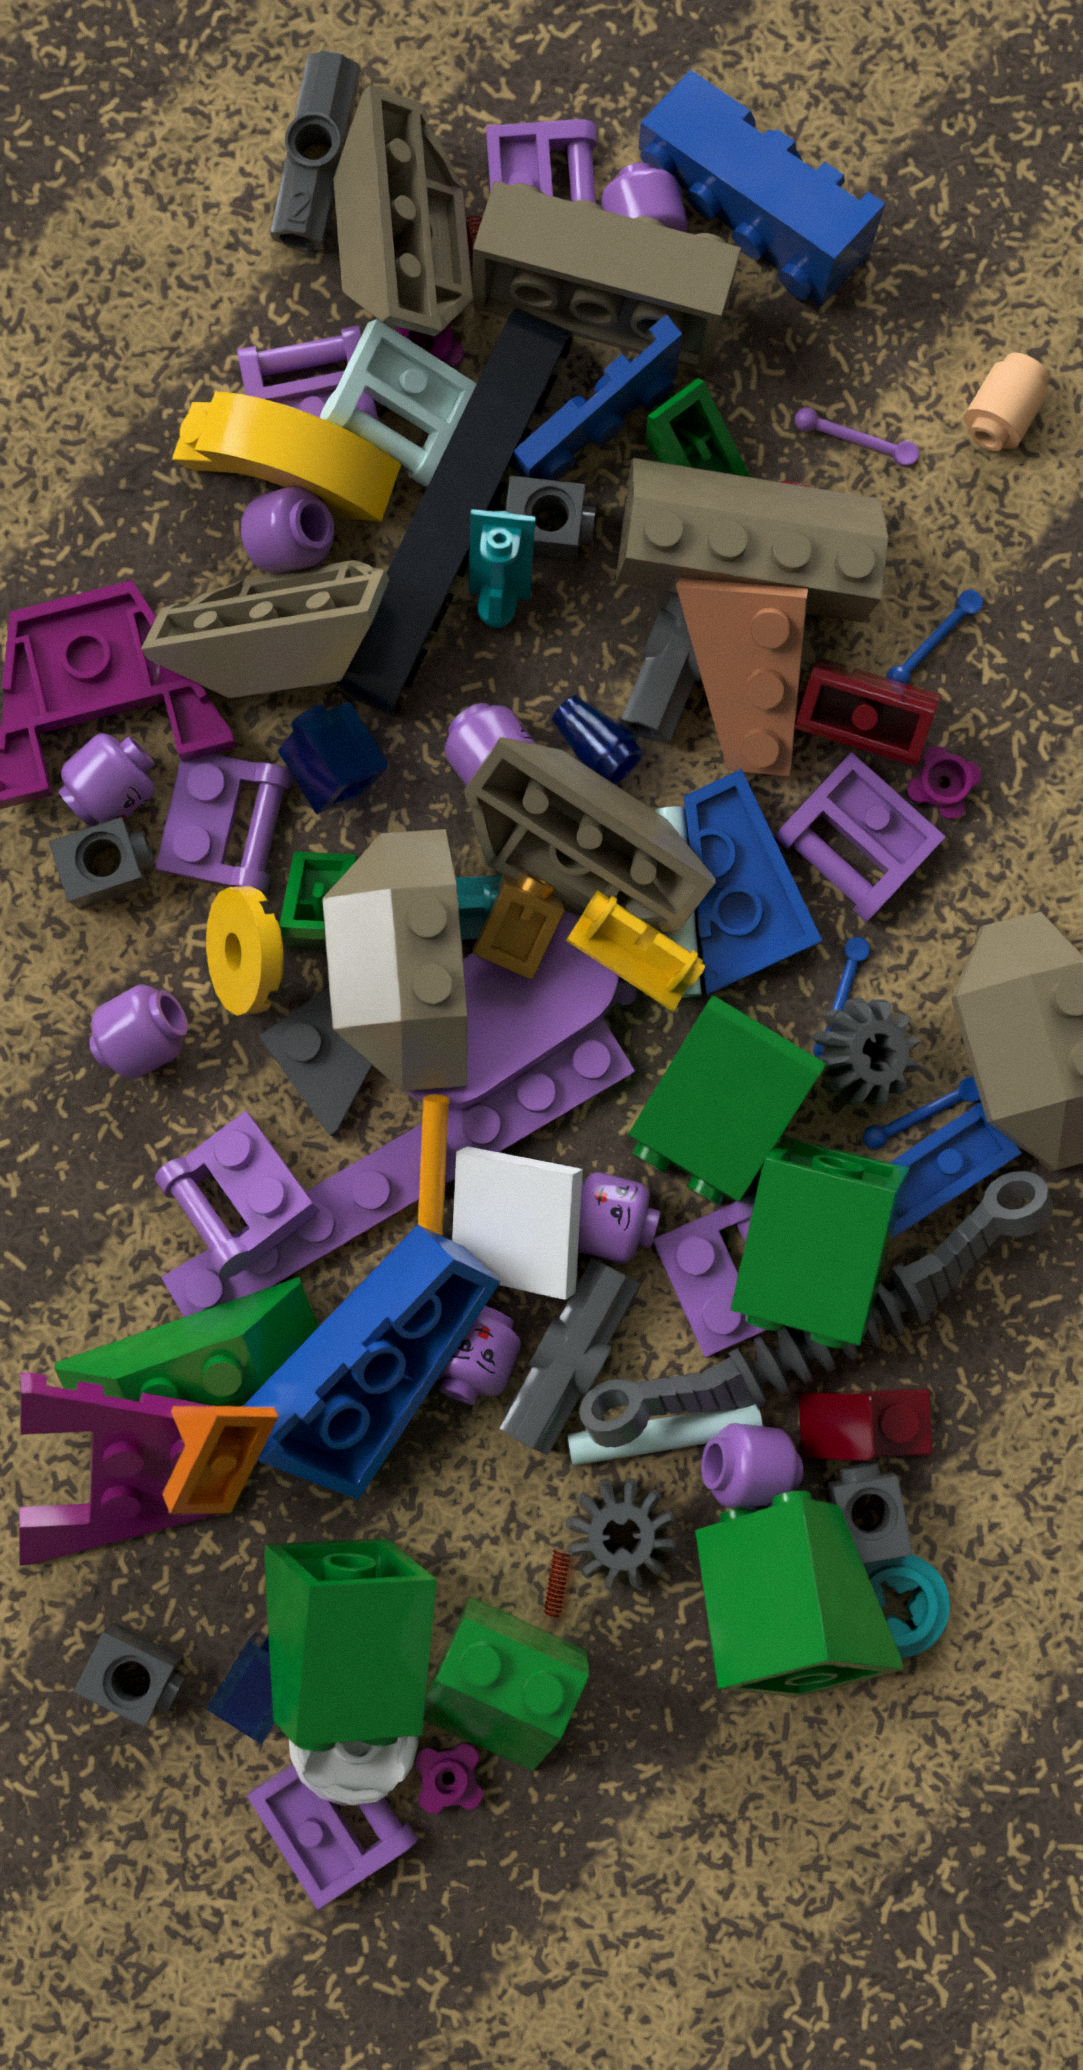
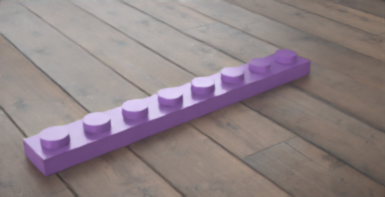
[161,1019,635,1317]

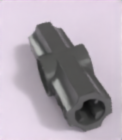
[270,50,361,252]
[619,592,701,744]
[499,1258,640,1456]

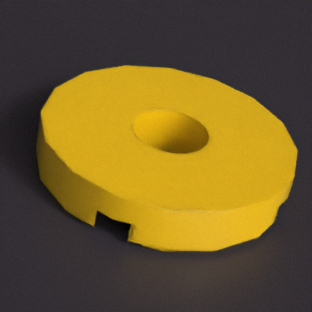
[206,886,284,1016]

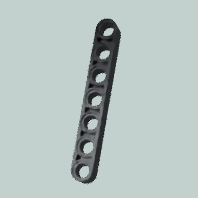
[336,307,574,717]

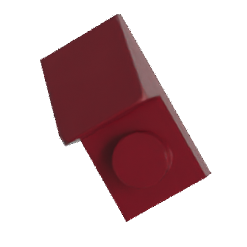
[798,1388,932,1461]

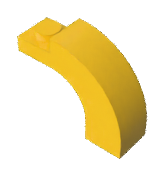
[172,391,401,522]

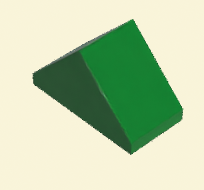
[644,378,751,477]
[279,851,357,950]

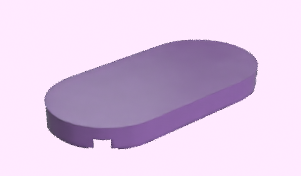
[405,911,619,1109]

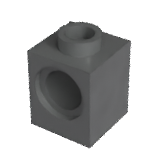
[506,476,596,562]
[49,817,155,910]
[826,1462,913,1564]
[73,1623,185,1728]

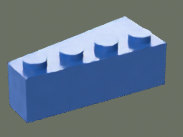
[638,69,886,307]
[242,1224,501,1500]

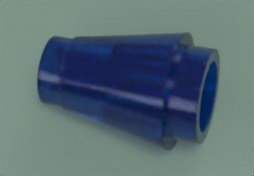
[551,695,643,785]

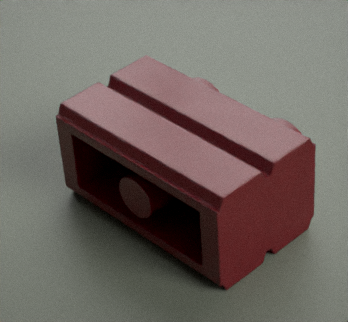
[795,658,941,766]

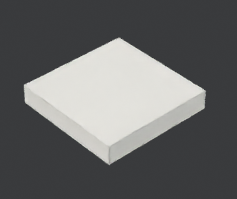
[452,1146,583,1300]

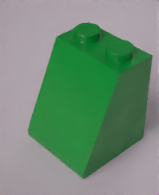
[626,995,826,1207]
[730,1136,910,1348]
[695,1491,903,1697]
[264,1538,437,1752]
[424,1595,589,1772]

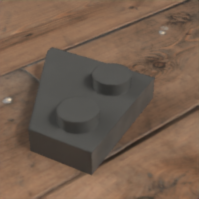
[259,987,373,1136]

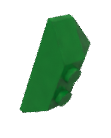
[54,1277,319,1407]

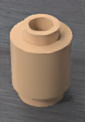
[964,353,1050,451]

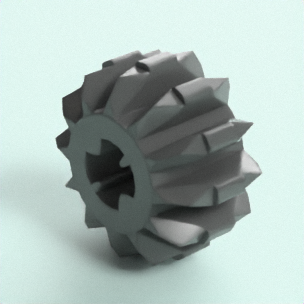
[810,998,922,1106]
[566,1477,676,1590]

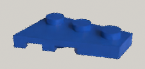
[514,314,682,481]
[684,769,823,996]

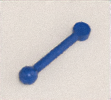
[886,590,983,685]
[813,937,870,1057]
[863,1076,980,1150]

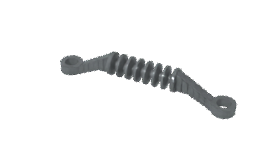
[579,1171,1053,1447]

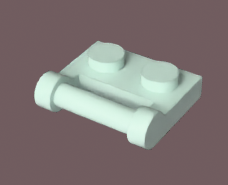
[320,319,477,487]

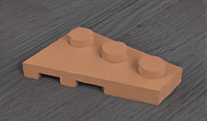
[676,577,808,777]

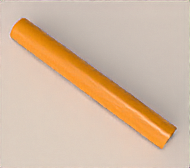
[418,1094,449,1236]

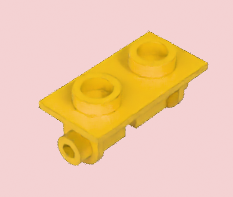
[566,890,705,1012]

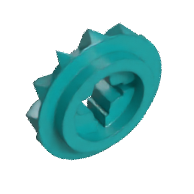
[863,1555,950,1658]

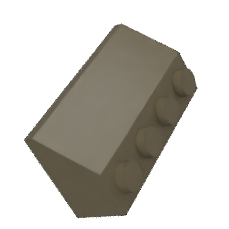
[473,181,741,373]
[615,458,889,623]

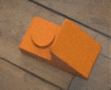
[162,1406,278,1514]

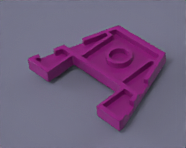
[0,580,237,809]
[19,1372,218,1565]

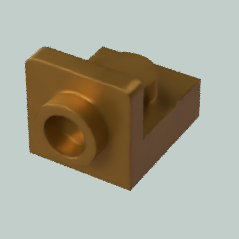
[473,872,565,980]

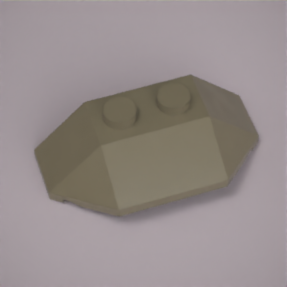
[333,85,473,337]
[141,560,389,698]
[464,737,716,932]
[322,829,468,1092]
[951,912,1083,1171]

